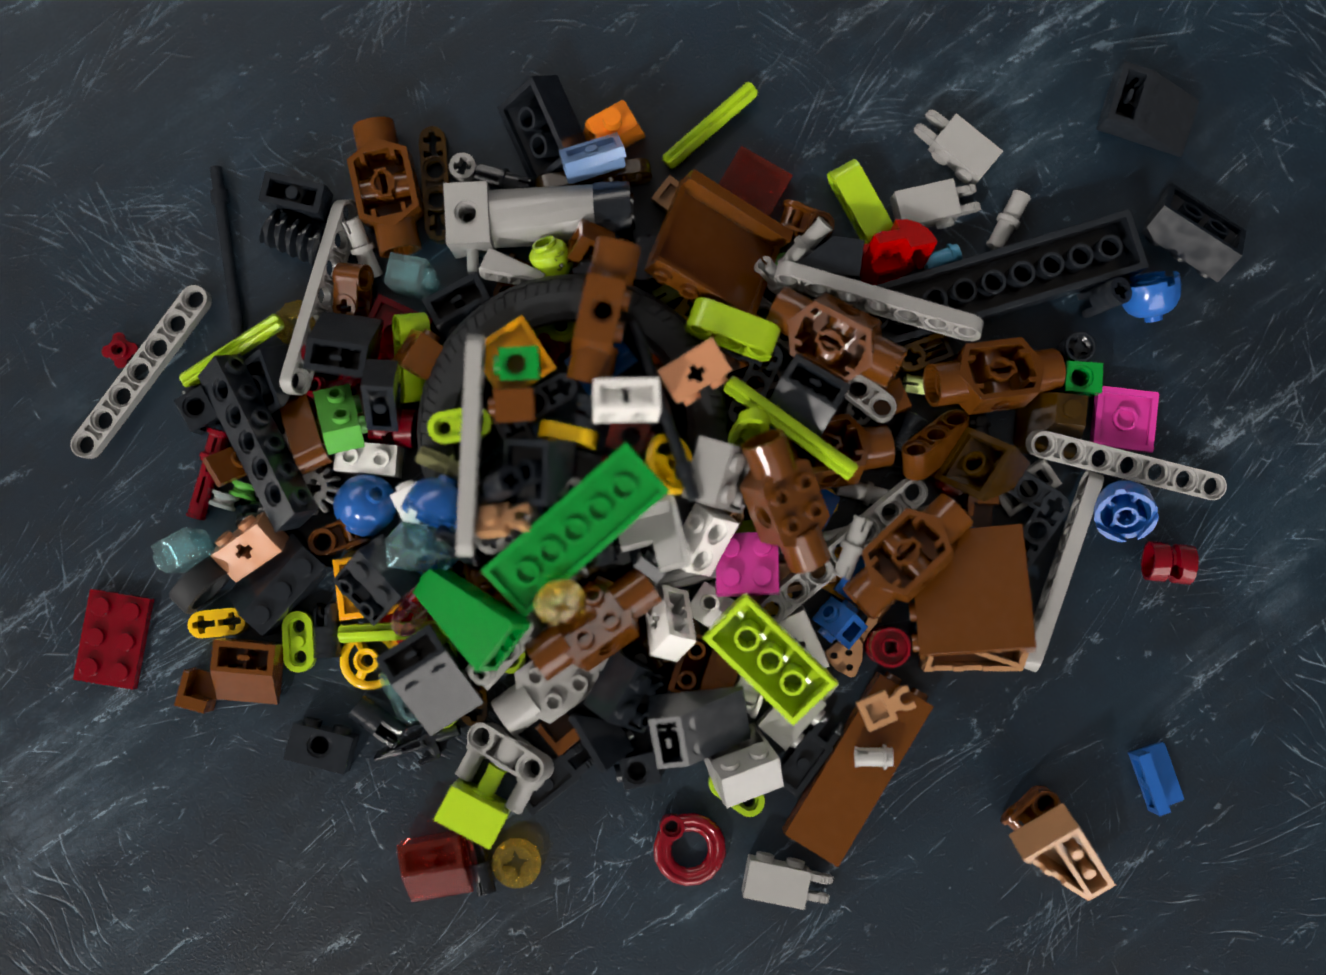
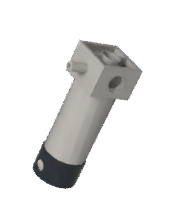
[443,181,635,275]

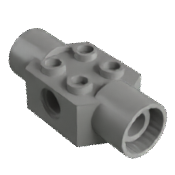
[491,649,624,736]

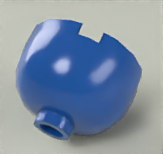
[1121,271,1182,323]
[333,474,397,536]
[401,475,459,533]
[1094,480,1158,542]

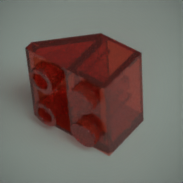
[397,831,474,902]

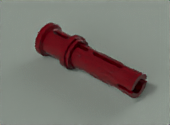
[186,427,230,521]

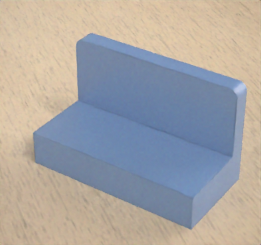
[559,132,627,184]

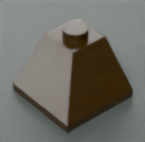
[1013,392,1088,459]
[934,427,1030,502]

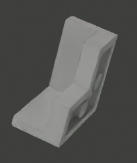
[618,494,691,573]

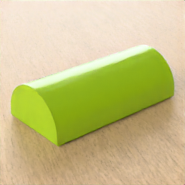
[703,592,838,726]

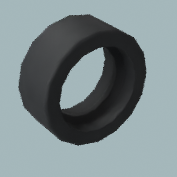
[169,557,230,614]

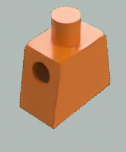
[583,100,646,148]

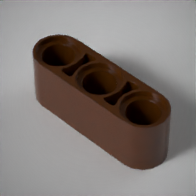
[279,394,333,475]
[902,409,970,481]

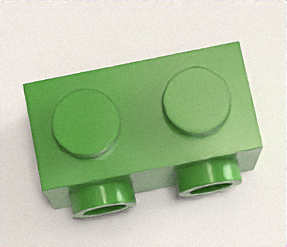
[313,384,368,455]

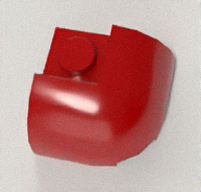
[860,219,938,286]

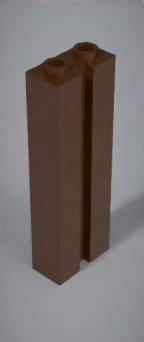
[782,671,934,867]

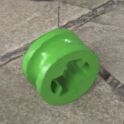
[228,480,256,501]

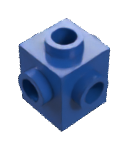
[812,596,868,650]

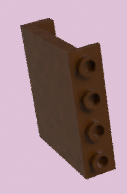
[644,169,794,318]
[909,524,1037,660]

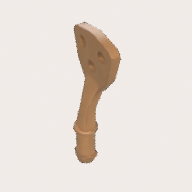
[825,599,896,677]

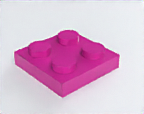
[1090,386,1159,453]
[716,532,780,597]

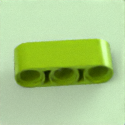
[827,159,893,244]
[685,297,780,361]
[392,312,430,403]

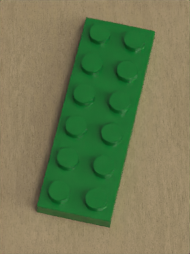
[481,441,670,618]

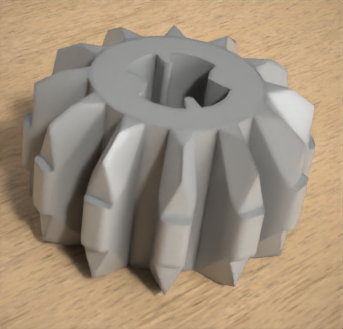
[302,467,341,515]

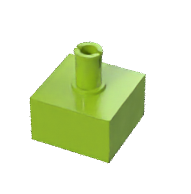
[434,762,511,850]

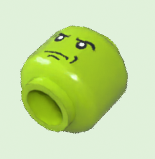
[529,236,574,277]

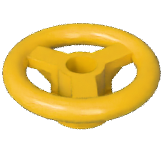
[645,433,693,495]
[340,641,395,690]

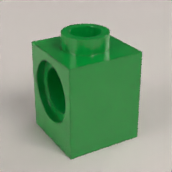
[493,346,541,381]
[1057,361,1104,397]

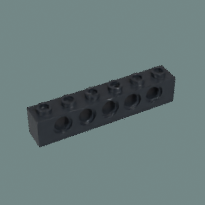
[198,354,319,532]

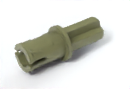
[415,446,460,481]

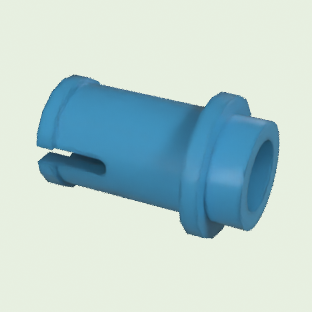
[924,243,963,270]

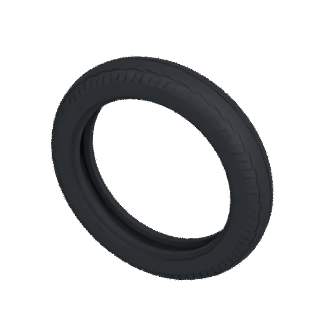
[417,274,732,589]

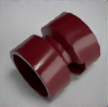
[368,408,418,448]
[1141,541,1199,585]
[864,626,911,668]

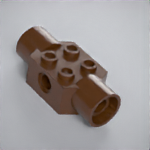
[347,117,424,258]
[567,237,641,384]
[766,286,908,389]
[923,337,1066,415]
[786,413,895,490]
[739,429,831,574]
[842,493,973,620]
[523,567,662,681]

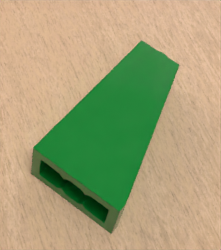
[412,569,532,672]

